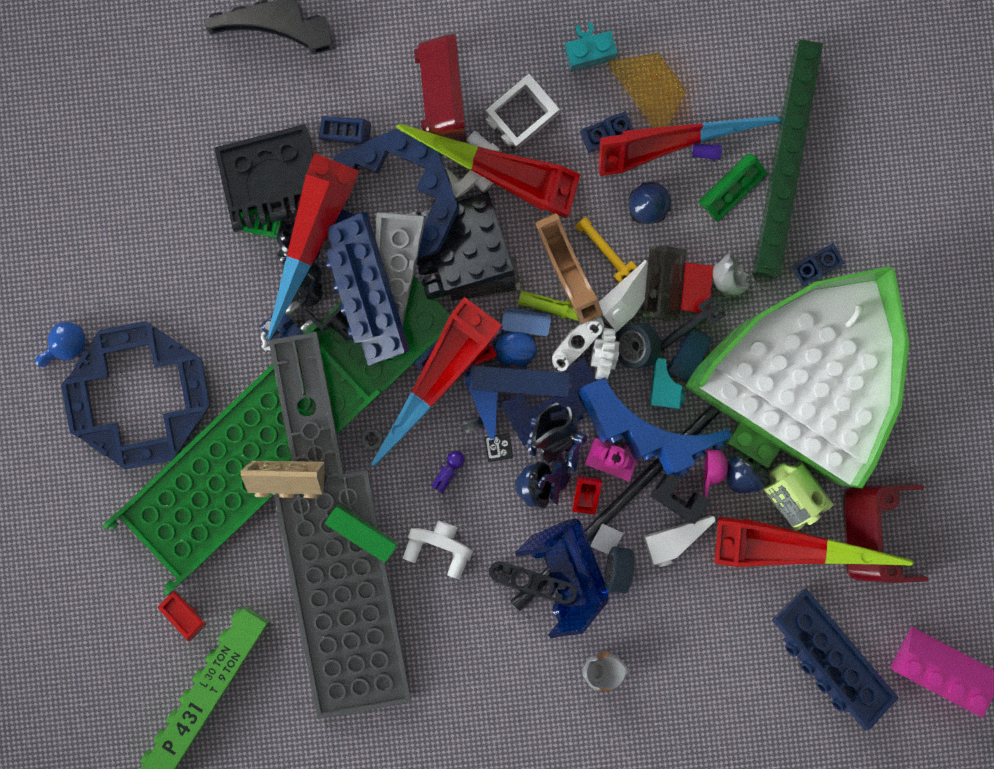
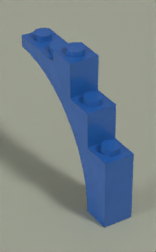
[578,377,732,478]

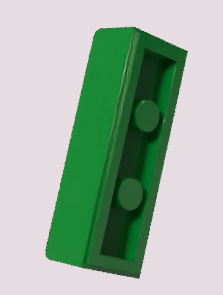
[698,154,768,222]
[324,503,398,563]

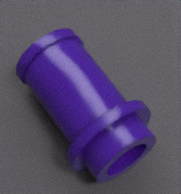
[692,142,722,162]

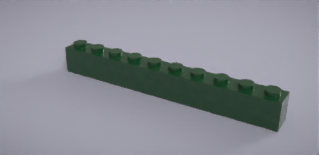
[752,39,823,279]

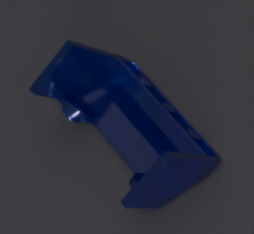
[515,518,609,638]

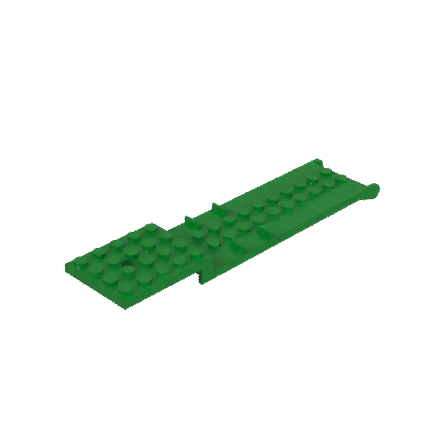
[102,275,451,596]

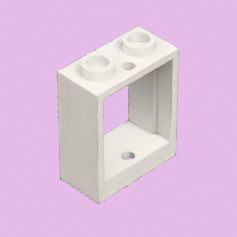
[485,74,560,150]

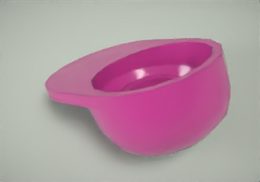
[702,449,728,498]

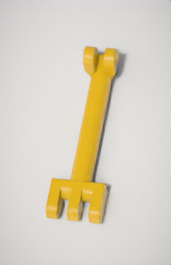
[574,216,637,283]

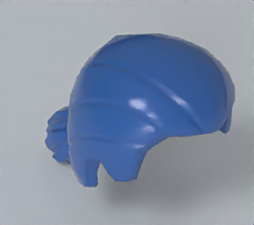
[35,322,85,367]

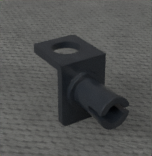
[302,305,350,341]

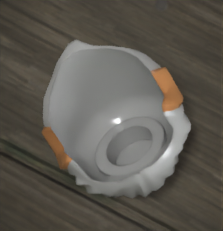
[582,651,630,692]

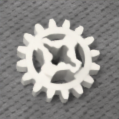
[591,328,619,380]

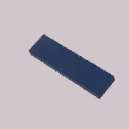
[473,366,570,397]

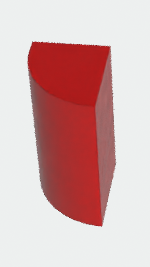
[681,262,713,314]

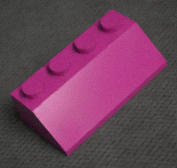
[890,626,994,718]

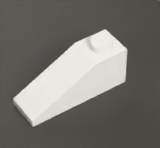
[599,260,660,332]
[643,515,715,567]

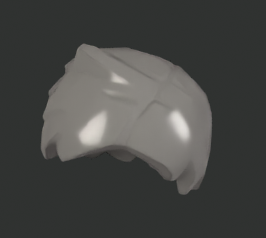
[712,253,750,299]

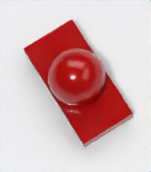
[157,590,207,641]

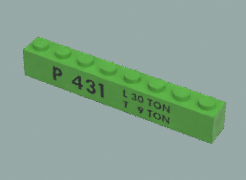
[140,606,270,769]

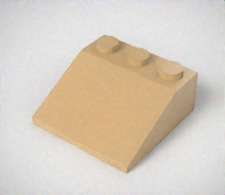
[241,460,325,498]

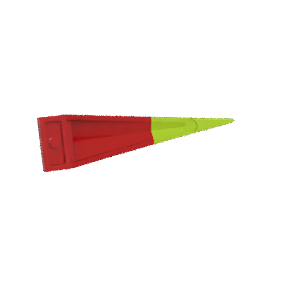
[396,124,580,218]
[714,516,914,567]

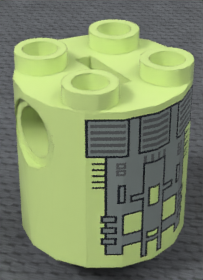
[763,462,834,531]

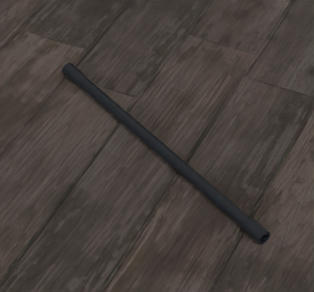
[510,405,721,611]

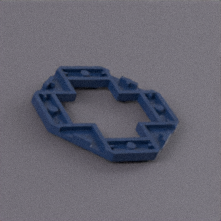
[333,129,460,261]
[61,321,211,469]

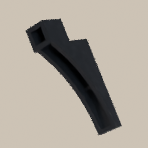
[204,0,335,55]

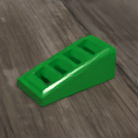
[240,209,284,239]

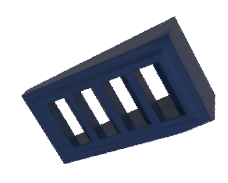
[318,116,371,145]

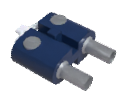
[259,301,314,352]

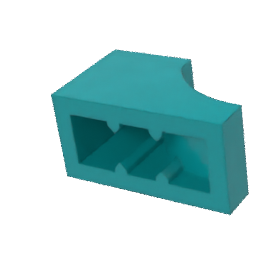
[649,358,685,409]

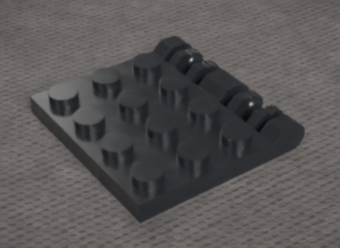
[214,124,313,232]
[408,192,515,300]

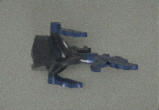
[527,403,588,504]

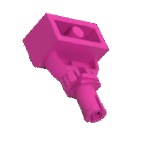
[584,438,638,481]

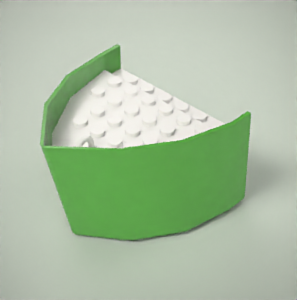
[684,266,909,488]

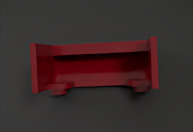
[414,34,466,142]
[843,484,928,583]

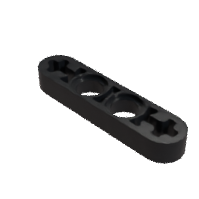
[489,561,578,606]

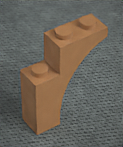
[535,213,603,325]

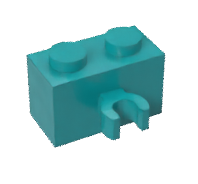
[564,21,617,72]

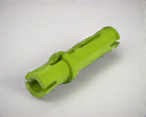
[518,290,579,321]

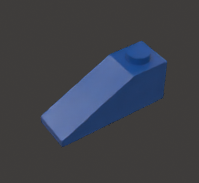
[465,366,498,439]

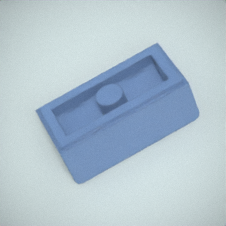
[502,307,551,336]

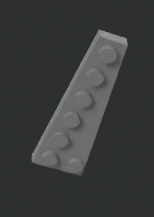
[376,212,426,358]

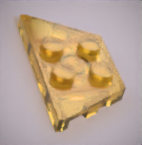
[607,53,686,128]

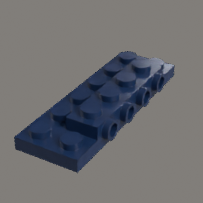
[326,212,410,365]
[772,588,899,730]

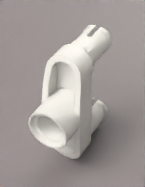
[444,131,500,198]
[552,316,604,371]
[403,520,473,580]

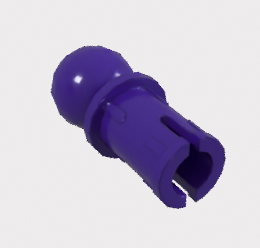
[431,451,465,494]

